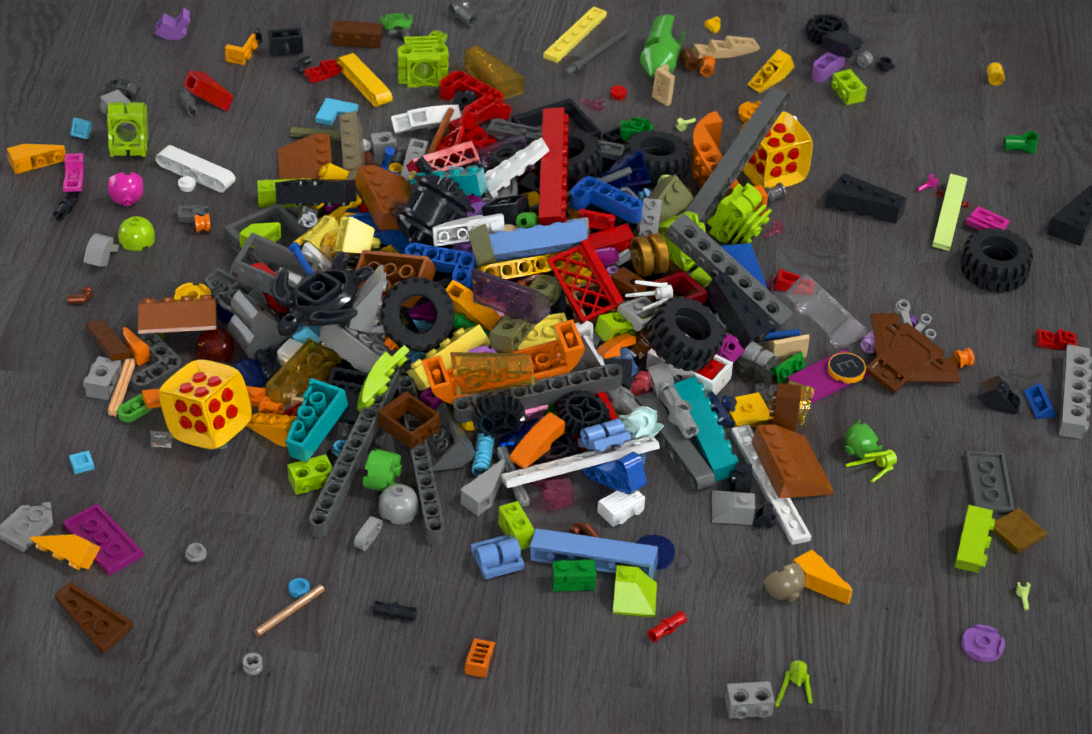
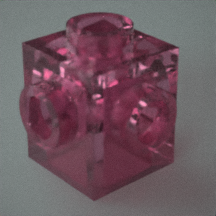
[542,478,574,510]

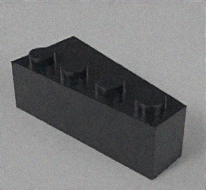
[275,179,356,206]
[1047,185,1092,246]
[705,272,774,350]

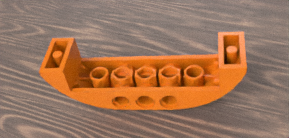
[690,111,768,217]
[422,319,585,405]

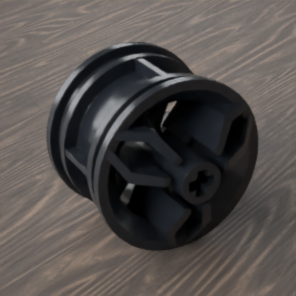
[391,174,476,249]

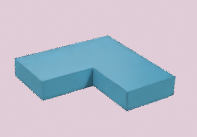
[315,98,358,126]

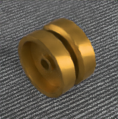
[630,232,669,277]

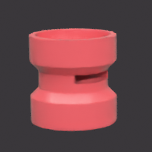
[630,371,651,396]

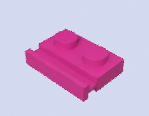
[965,206,1010,230]

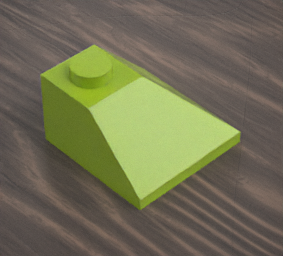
[613,565,657,618]

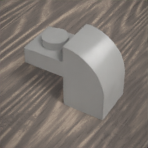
[83,233,119,267]

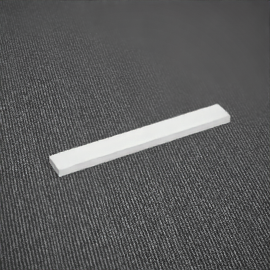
[730,425,811,545]
[501,435,660,488]

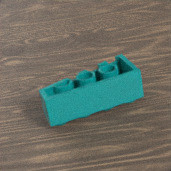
[410,165,487,197]
[286,378,348,462]

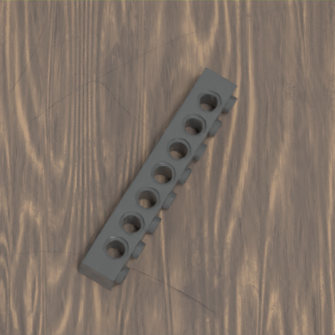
[665,213,793,332]

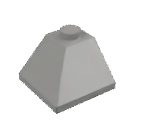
[711,490,755,525]

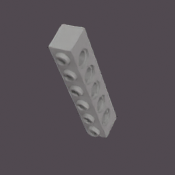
[1058,344,1092,440]

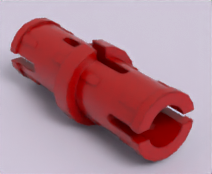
[647,611,687,642]

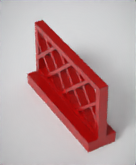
[547,238,623,324]

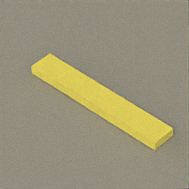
[543,7,607,63]

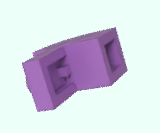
[155,8,190,40]

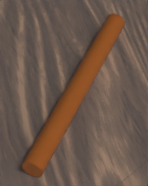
[426,108,454,155]

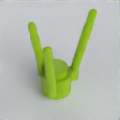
[845,449,897,483]
[775,661,812,707]

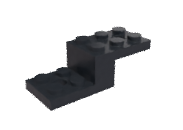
[327,358,369,425]

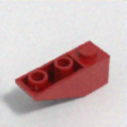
[183,71,234,111]

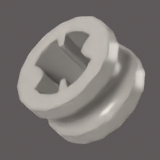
[856,51,873,67]
[243,653,263,675]

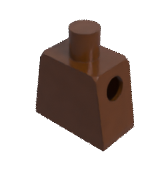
[611,267,654,302]

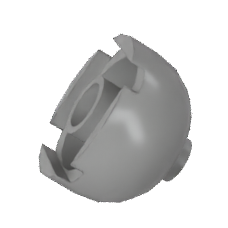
[378,484,419,524]

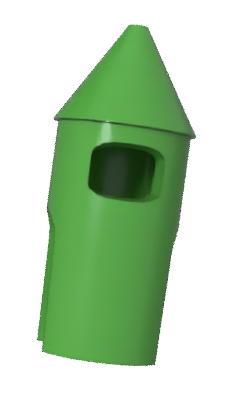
[640,15,686,78]

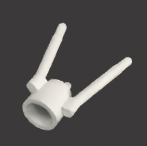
[625,280,673,311]

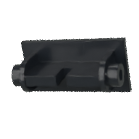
[255,346,283,386]

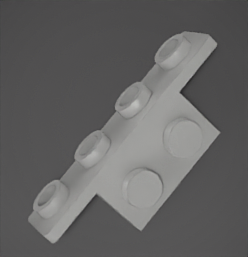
[636,198,662,238]

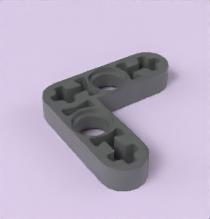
[132,333,181,392]

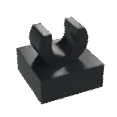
[752,501,777,529]

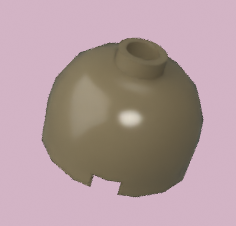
[763,563,806,602]

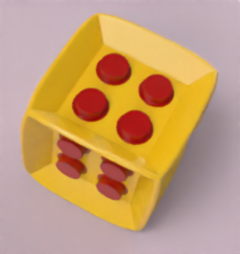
[740,112,813,189]
[159,360,252,449]

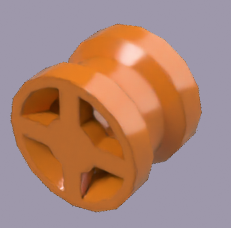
[194,214,211,233]
[952,348,974,369]

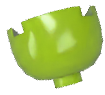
[118,216,155,251]

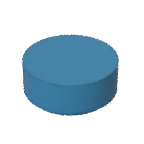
[288,578,310,599]

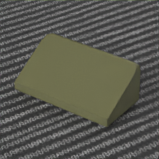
[468,224,495,267]

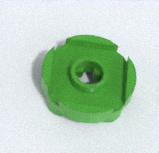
[380,13,413,29]

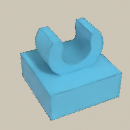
[70,117,92,139]

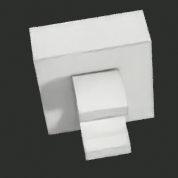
[575,321,594,340]

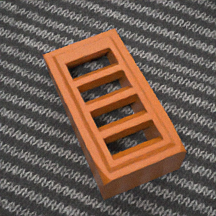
[122,327,150,366]
[465,638,495,678]

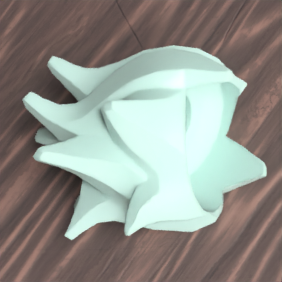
[619,406,664,441]

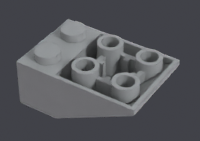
[349,265,387,333]

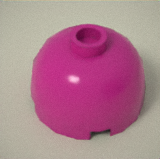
[107,172,144,206]

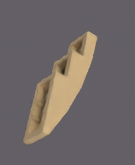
[692,36,760,59]

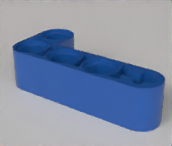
[571,176,643,223]
[405,243,478,289]
[583,451,647,495]

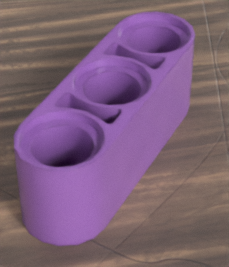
[811,52,845,82]

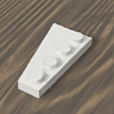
[485,137,550,198]

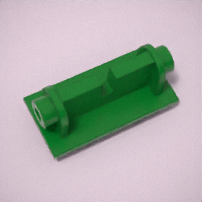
[768,351,805,383]

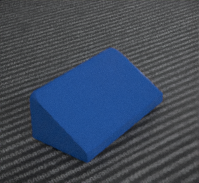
[1023,382,1057,419]

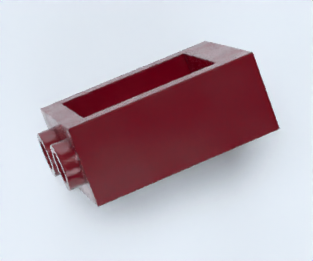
[649,271,709,307]

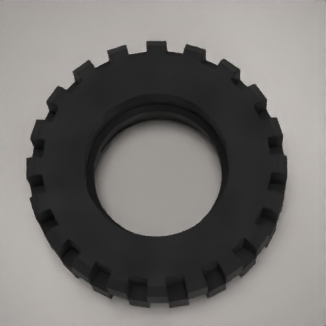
[535,129,603,191]
[622,130,691,188]
[960,228,1033,293]
[380,277,455,351]
[647,297,724,371]

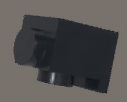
[729,463,753,493]

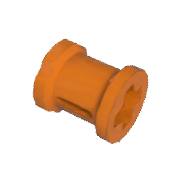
[700,55,715,77]
[258,396,285,415]

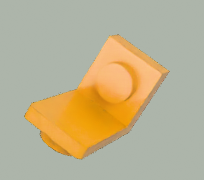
[225,34,258,65]

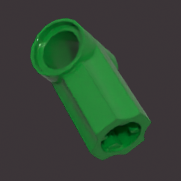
[1003,131,1039,154]

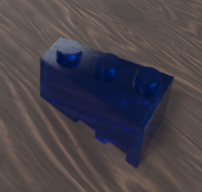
[600,149,651,189]

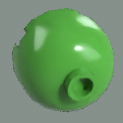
[845,419,882,459]

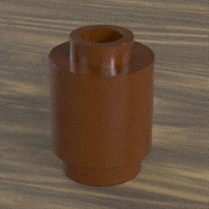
[680,48,700,71]

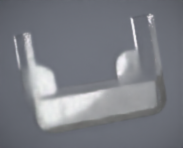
[785,272,869,348]

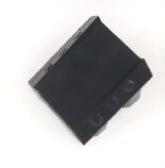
[821,30,864,58]

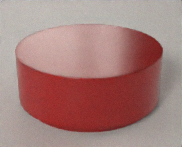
[610,85,627,100]

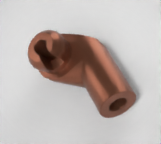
[364,151,380,167]
[67,286,94,304]
[569,522,600,538]

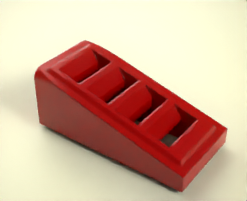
[773,269,813,294]

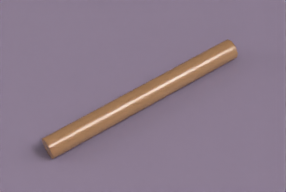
[254,584,325,637]

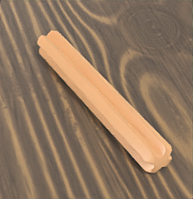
[107,358,135,416]

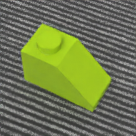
[239,222,281,248]

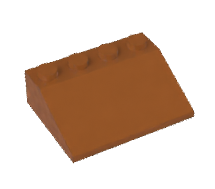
[278,133,332,180]
[355,165,412,230]
[355,250,437,308]
[138,295,217,334]
[751,424,834,498]

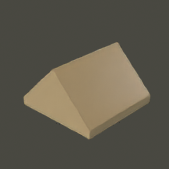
[761,334,810,363]

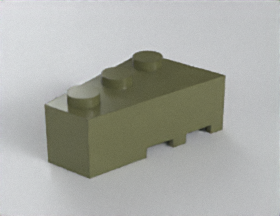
[648,175,694,224]

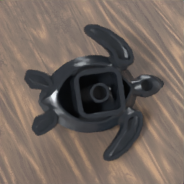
[272,251,374,337]

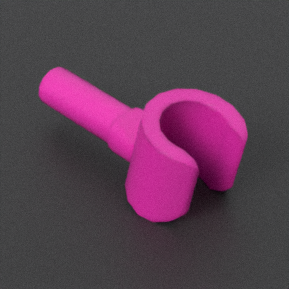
[917,174,939,192]

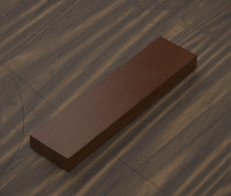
[85,320,130,361]

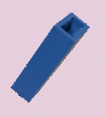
[721,243,767,288]

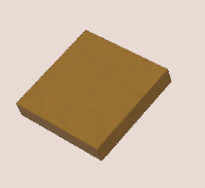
[991,508,1048,554]

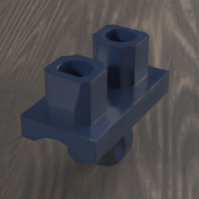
[708,391,737,427]

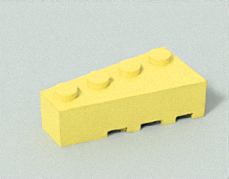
[406,325,491,391]

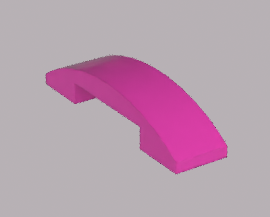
[63,153,84,192]

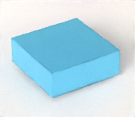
[69,451,94,474]

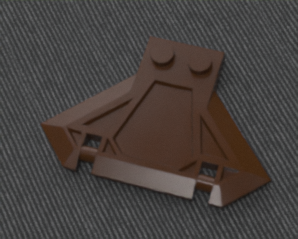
[865,313,960,394]

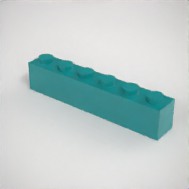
[674,377,739,482]

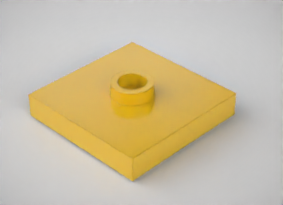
[727,392,772,428]

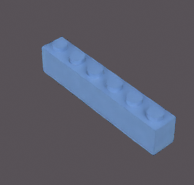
[489,219,588,262]
[530,528,658,579]

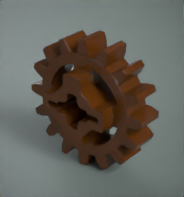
[629,326,651,357]

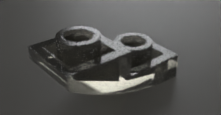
[734,357,773,389]

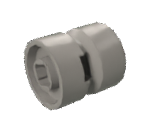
[741,342,777,376]

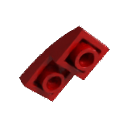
[304,59,342,83]
[1035,329,1077,350]

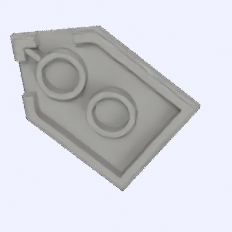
[0,502,53,552]

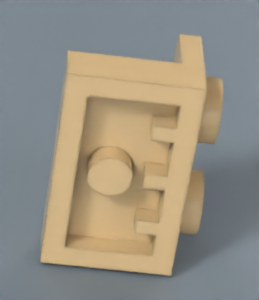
[652,64,675,106]

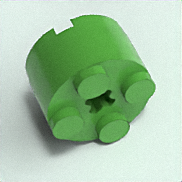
[363,448,402,492]

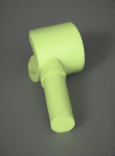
[676,118,696,132]
[1016,582,1030,611]

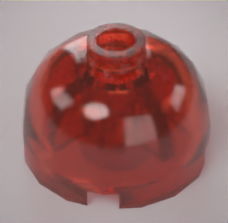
[196,328,235,363]

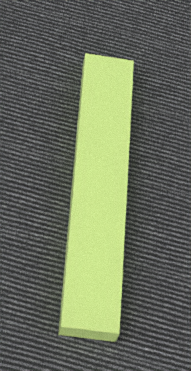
[932,174,967,251]

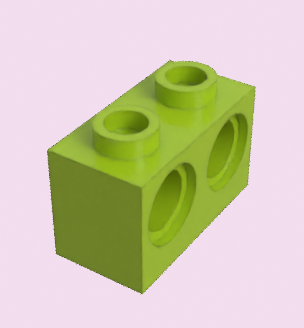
[831,69,867,105]
[287,454,333,495]

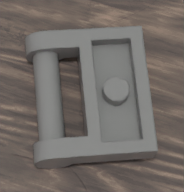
[617,296,659,331]

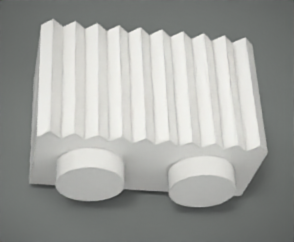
[597,490,645,527]

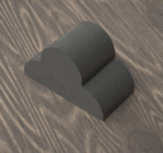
[227,290,295,361]

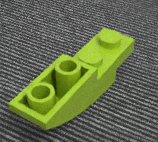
[357,345,410,411]

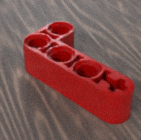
[439,71,504,103]
[458,95,512,130]

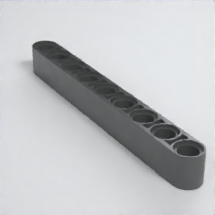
[453,364,623,423]

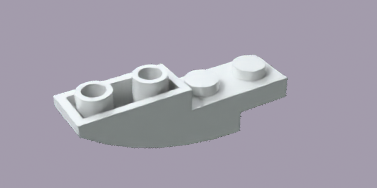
[391,105,461,134]
[432,214,505,247]

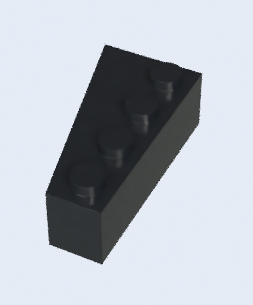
[825,173,907,223]

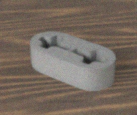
[354,516,382,551]

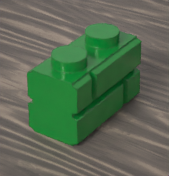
[551,559,596,592]

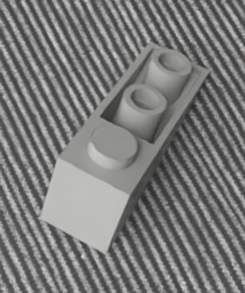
[401,138,428,182]
[460,459,505,516]

